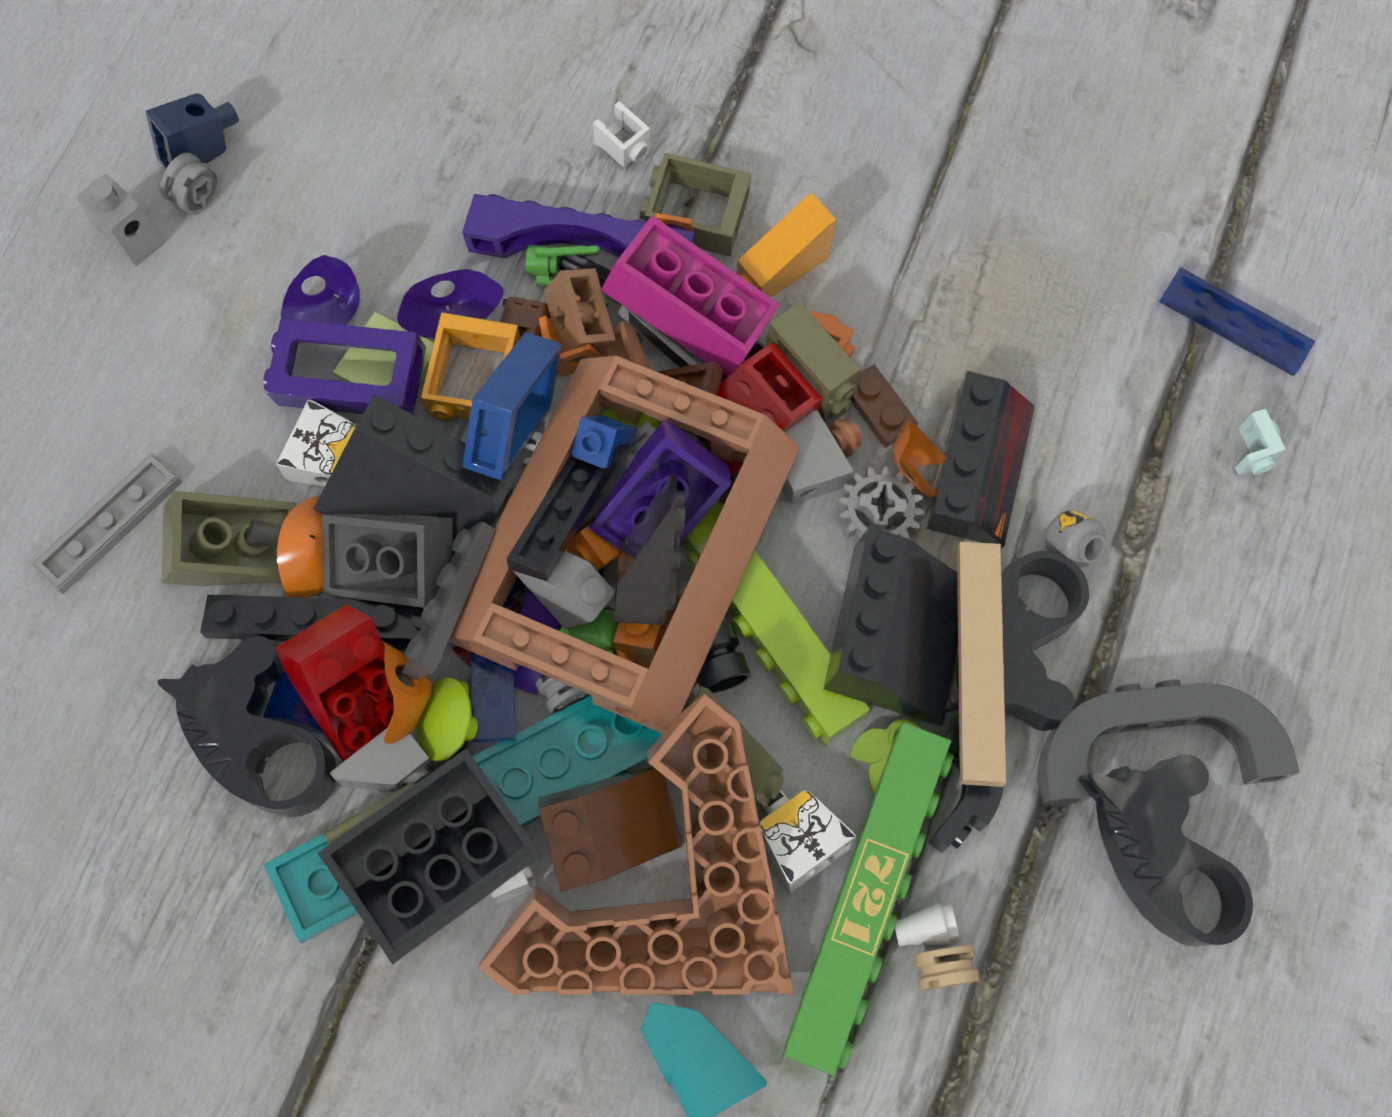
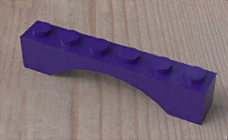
[462,194,695,258]

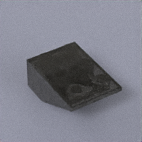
[614,475,685,626]

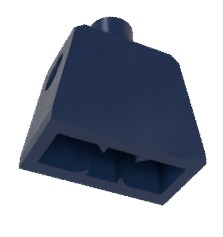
[145,93,239,169]

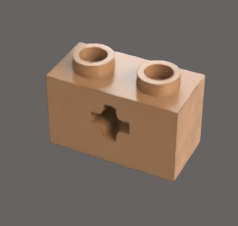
[544,268,616,361]

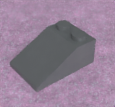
[322,514,453,608]

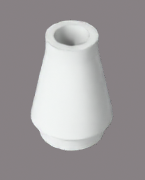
[895,902,960,947]

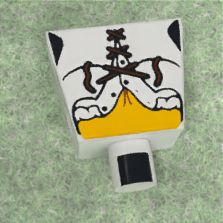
[276,399,356,487]
[759,790,856,894]

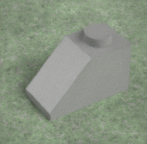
[514,551,616,629]
[330,728,435,792]

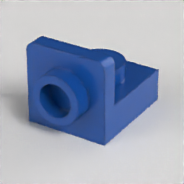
[571,415,637,468]

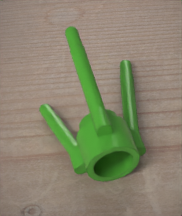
[526,245,610,307]

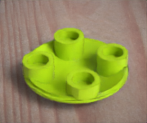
[416,677,478,761]

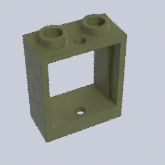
[640,153,751,256]
[766,301,861,422]

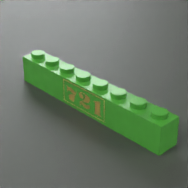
[782,722,954,1076]

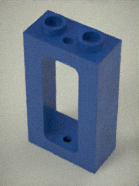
[463,332,562,480]

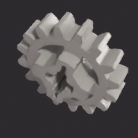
[837,466,925,541]

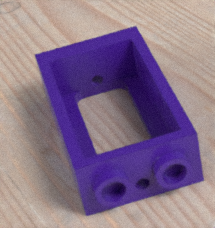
[263,319,426,415]

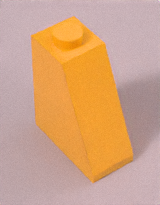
[736,193,836,297]

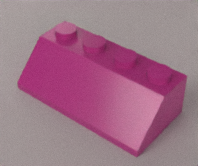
[601,216,780,377]

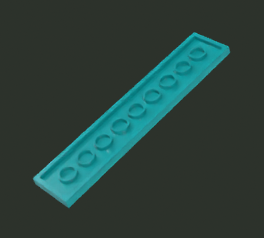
[264,695,662,943]

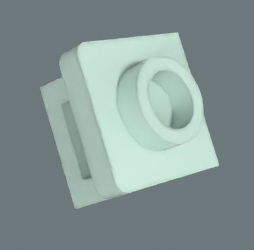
[1235,408,1286,475]

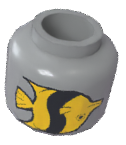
[1045,510,1106,568]

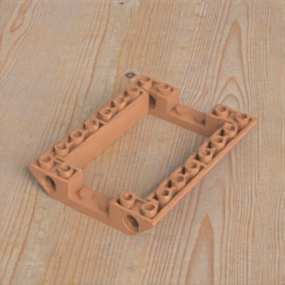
[448,355,800,733]

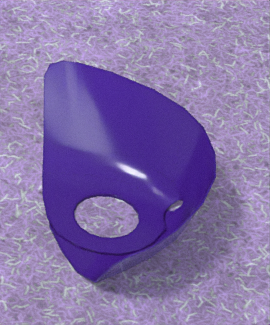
[281,255,360,343]
[397,269,504,338]

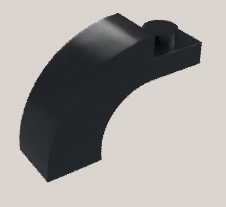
[928,722,1004,853]

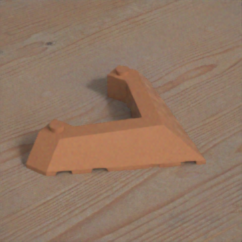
[478,693,795,995]

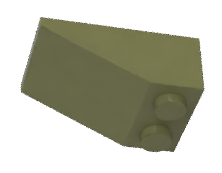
[162,491,296,586]

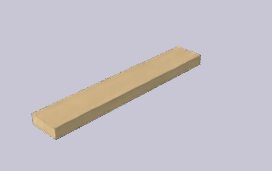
[957,541,1006,787]

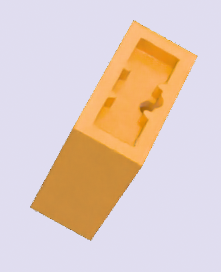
[421,313,520,421]

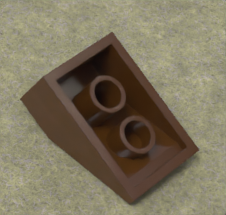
[538,766,682,892]

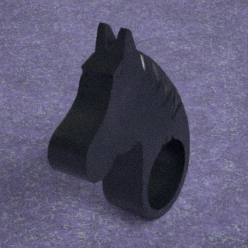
[945,551,1089,731]
[157,636,336,817]
[1079,754,1253,947]

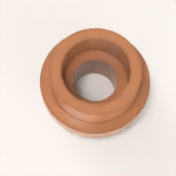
[828,419,862,457]

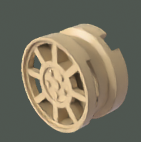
[913,945,981,991]

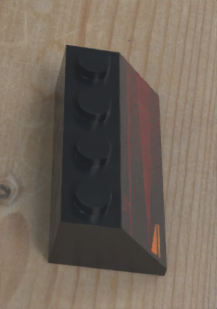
[926,371,1035,548]

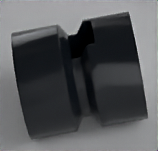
[697,620,751,694]

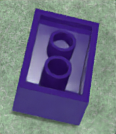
[589,419,731,574]

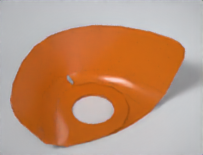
[893,420,943,498]
[277,495,324,597]
[382,641,432,744]

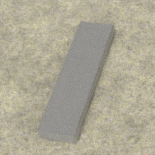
[31,453,182,594]

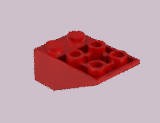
[706,342,823,478]
[275,604,394,762]

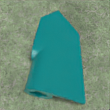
[640,1002,767,1117]

